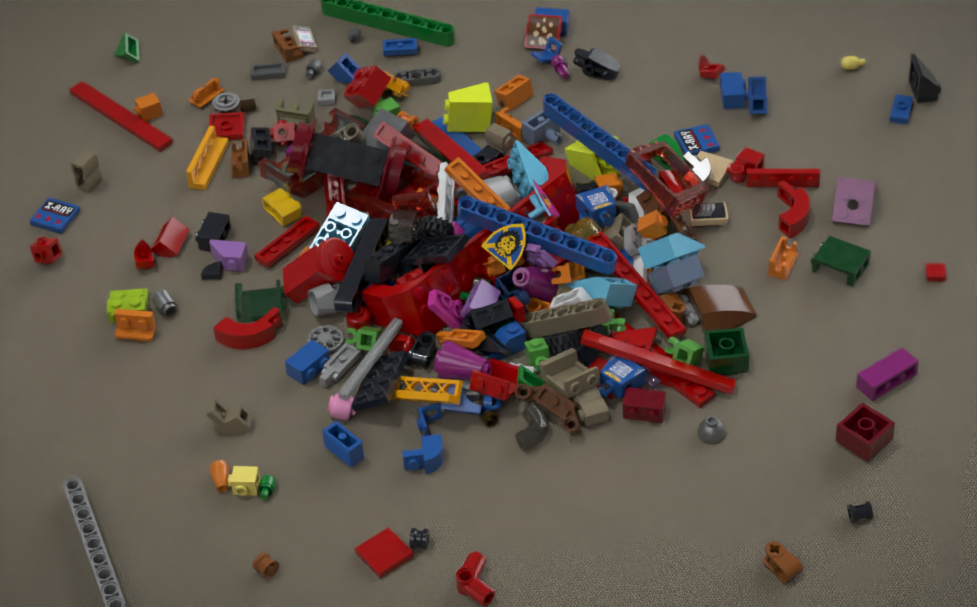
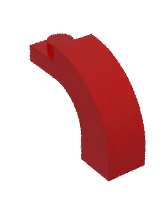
[777,180,810,239]
[213,307,282,349]

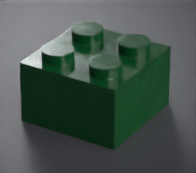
[704,328,749,375]

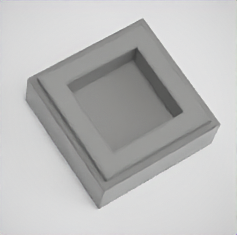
[317,89,336,106]

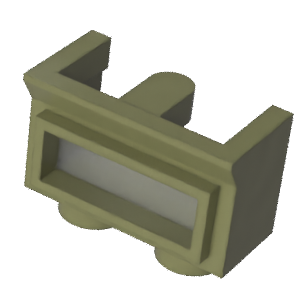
[275,98,315,127]

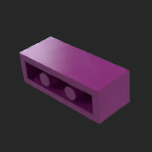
[856,347,919,401]

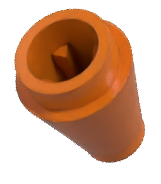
[209,460,229,492]

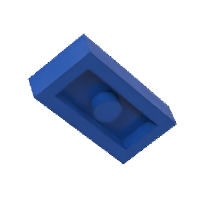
[383,38,417,56]
[890,94,913,124]

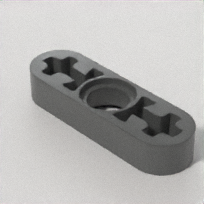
[392,67,442,87]

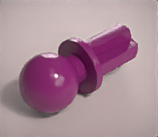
[551,55,570,79]

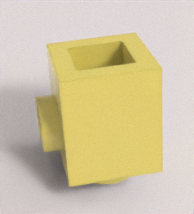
[228,466,260,496]

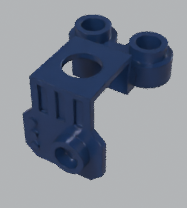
[494,266,530,314]

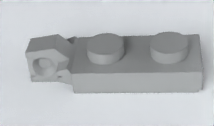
[319,343,362,388]

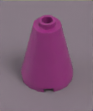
[512,266,558,302]
[434,341,492,380]

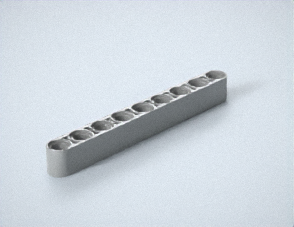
[63,476,126,607]

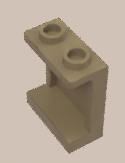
[539,348,601,399]

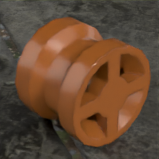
[252,552,279,579]

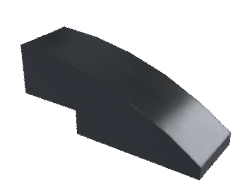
[460,324,513,356]

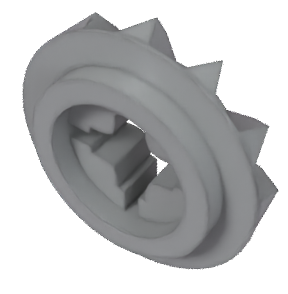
[212,92,240,113]

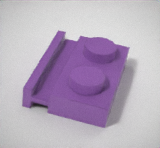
[522,243,557,268]

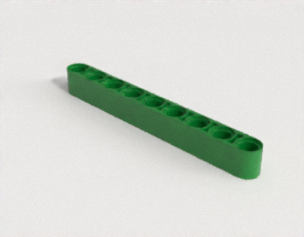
[320,0,455,47]

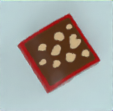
[524,14,563,50]

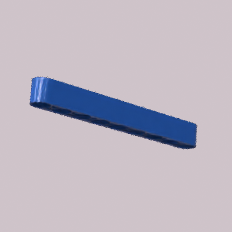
[543,93,656,190]
[458,196,617,274]

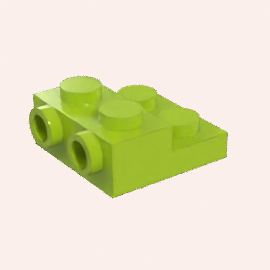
[106,288,149,323]

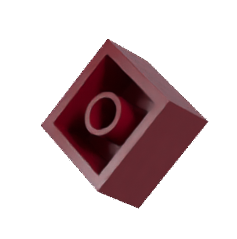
[835,402,895,462]

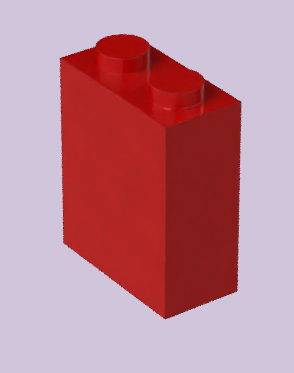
[282,245,329,304]

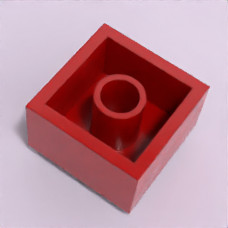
[343,65,392,109]

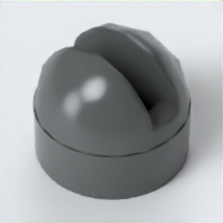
[347,28,361,42]

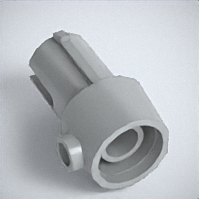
[308,283,364,316]

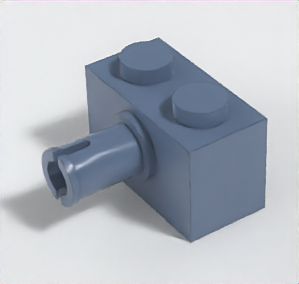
[522,110,564,146]

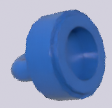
[484,394,502,412]

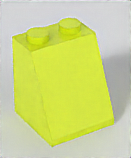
[443,82,493,132]
[565,136,621,182]

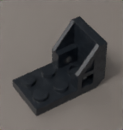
[401,234,469,274]

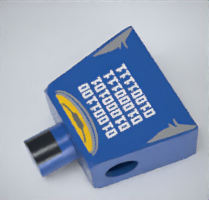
[576,185,616,226]
[598,355,646,398]

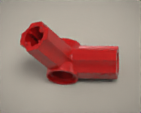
[456,551,495,606]

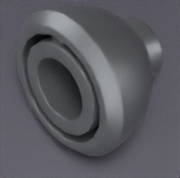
[697,416,726,443]

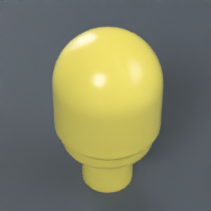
[841,56,865,70]

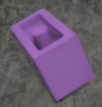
[209,239,248,271]
[460,279,501,317]

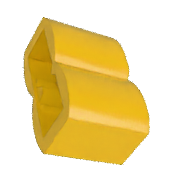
[262,188,302,226]

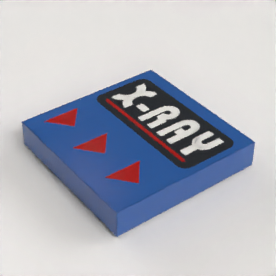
[674,124,720,156]
[29,197,80,234]

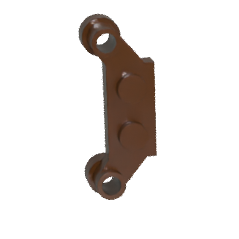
[515,383,580,435]

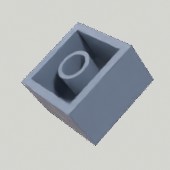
[647,254,705,294]

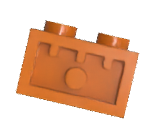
[114,309,156,341]

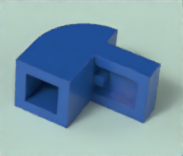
[748,76,767,114]
[402,434,444,474]

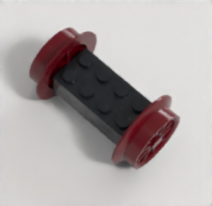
[287,118,407,202]

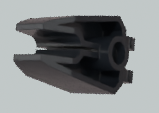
[573,48,621,80]

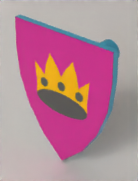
[528,179,560,220]

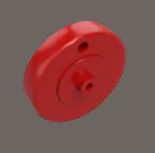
[315,237,354,284]

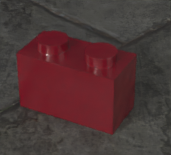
[623,387,666,423]

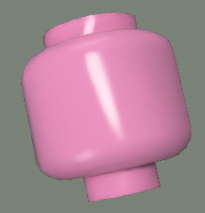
[327,393,356,421]

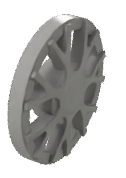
[307,325,344,353]

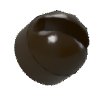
[481,410,499,428]

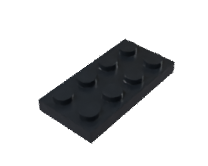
[351,350,409,412]

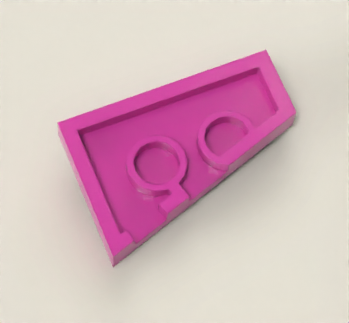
[427,289,464,329]

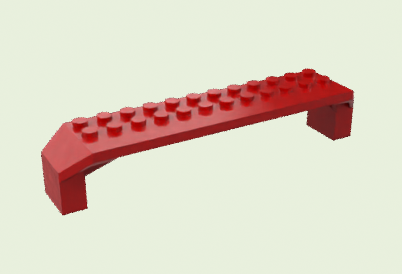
[361,156,579,336]

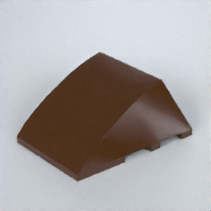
[682,285,757,334]

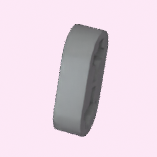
[624,224,642,256]

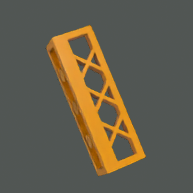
[186,126,229,190]
[391,376,463,405]

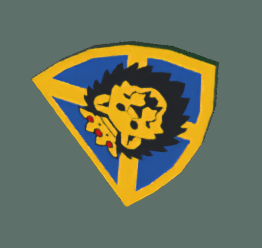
[481,224,526,270]

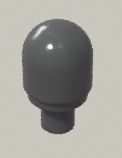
[305,59,322,78]

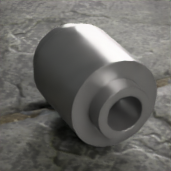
[152,290,178,318]

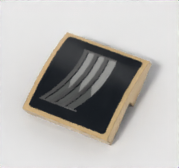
[688,202,728,226]

